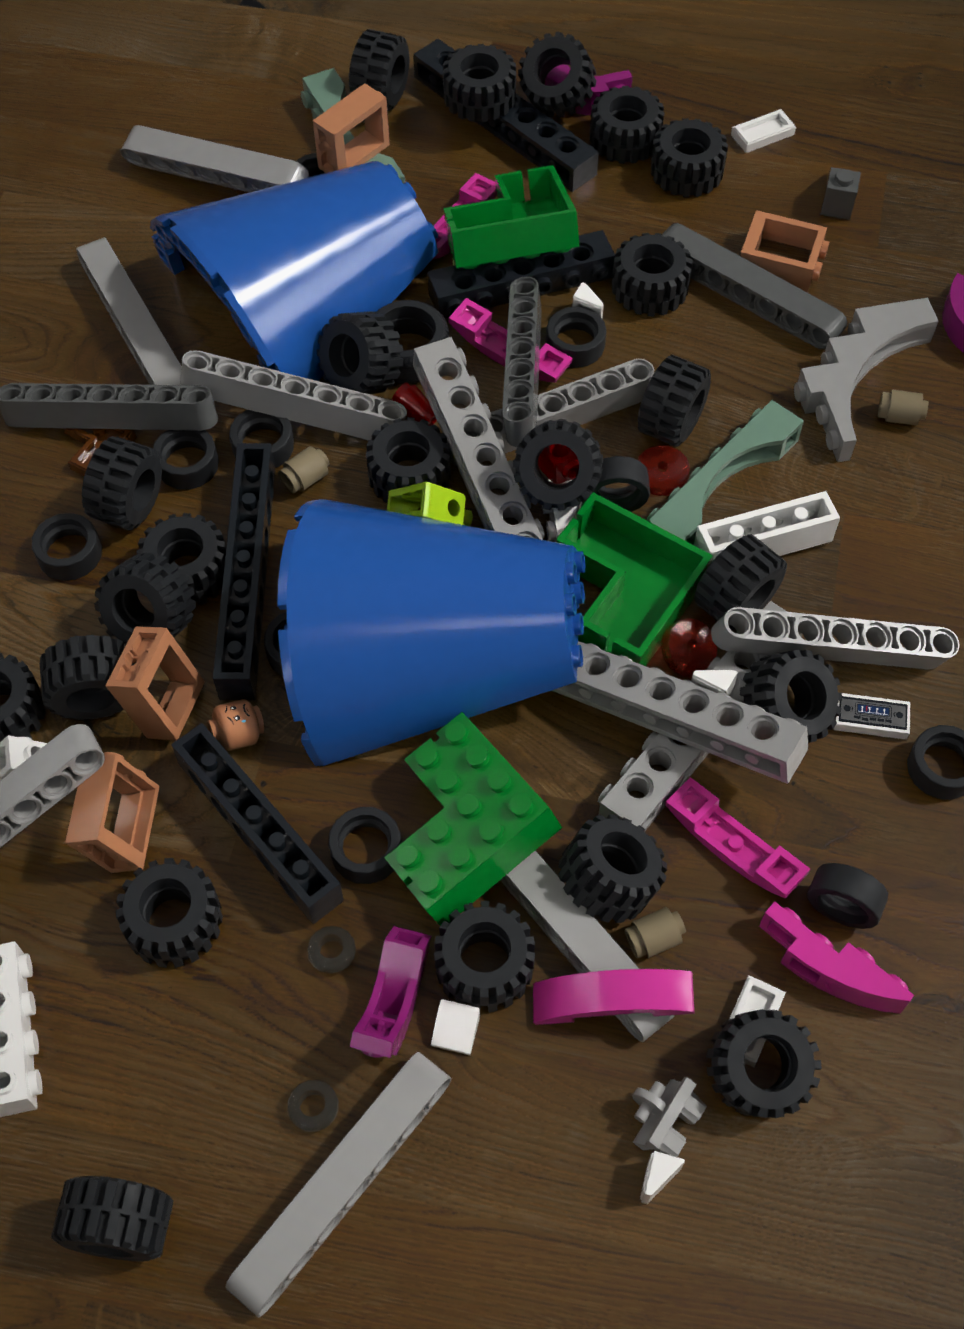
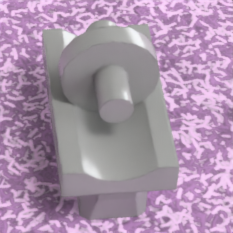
[632,1077,706,1157]

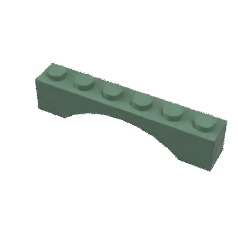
[301,68,405,183]
[647,400,804,545]

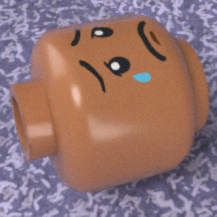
[207,699,264,751]

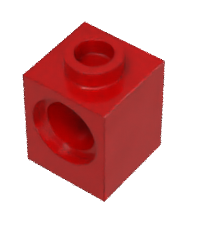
[538,444,579,484]

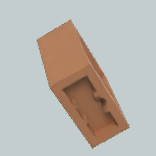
[313,83,390,173]
[740,210,830,292]
[105,626,205,741]
[65,752,160,873]

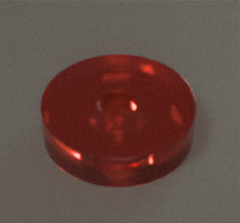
[638,445,690,496]
[661,618,717,677]

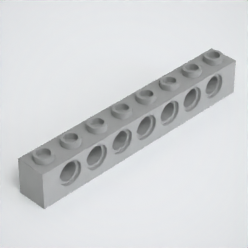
[413,337,544,540]
[598,601,802,832]
[552,641,808,784]

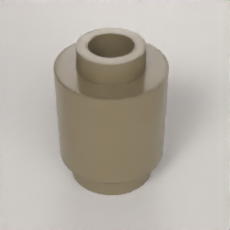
[878,389,929,426]
[278,446,330,493]
[624,907,686,959]

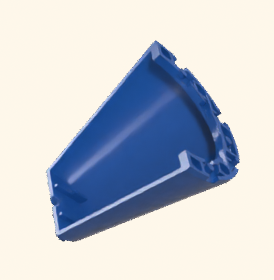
[150,161,439,381]
[277,499,586,766]

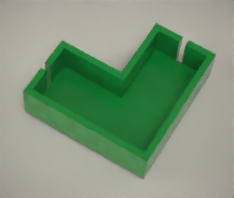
[443,165,580,269]
[556,492,713,666]
[384,712,562,926]

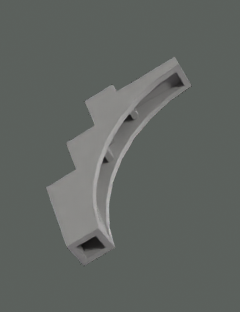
[794,298,938,462]

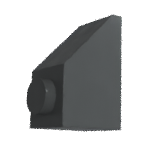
[820,167,861,220]

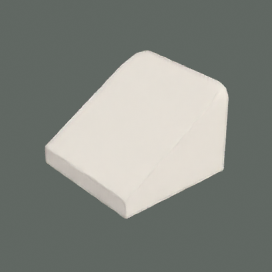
[572,282,604,318]
[691,670,738,696]
[431,999,480,1055]
[640,1151,685,1204]

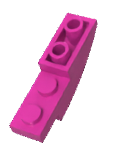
[759,902,915,1014]

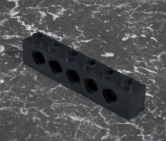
[427,230,615,318]
[171,723,344,925]

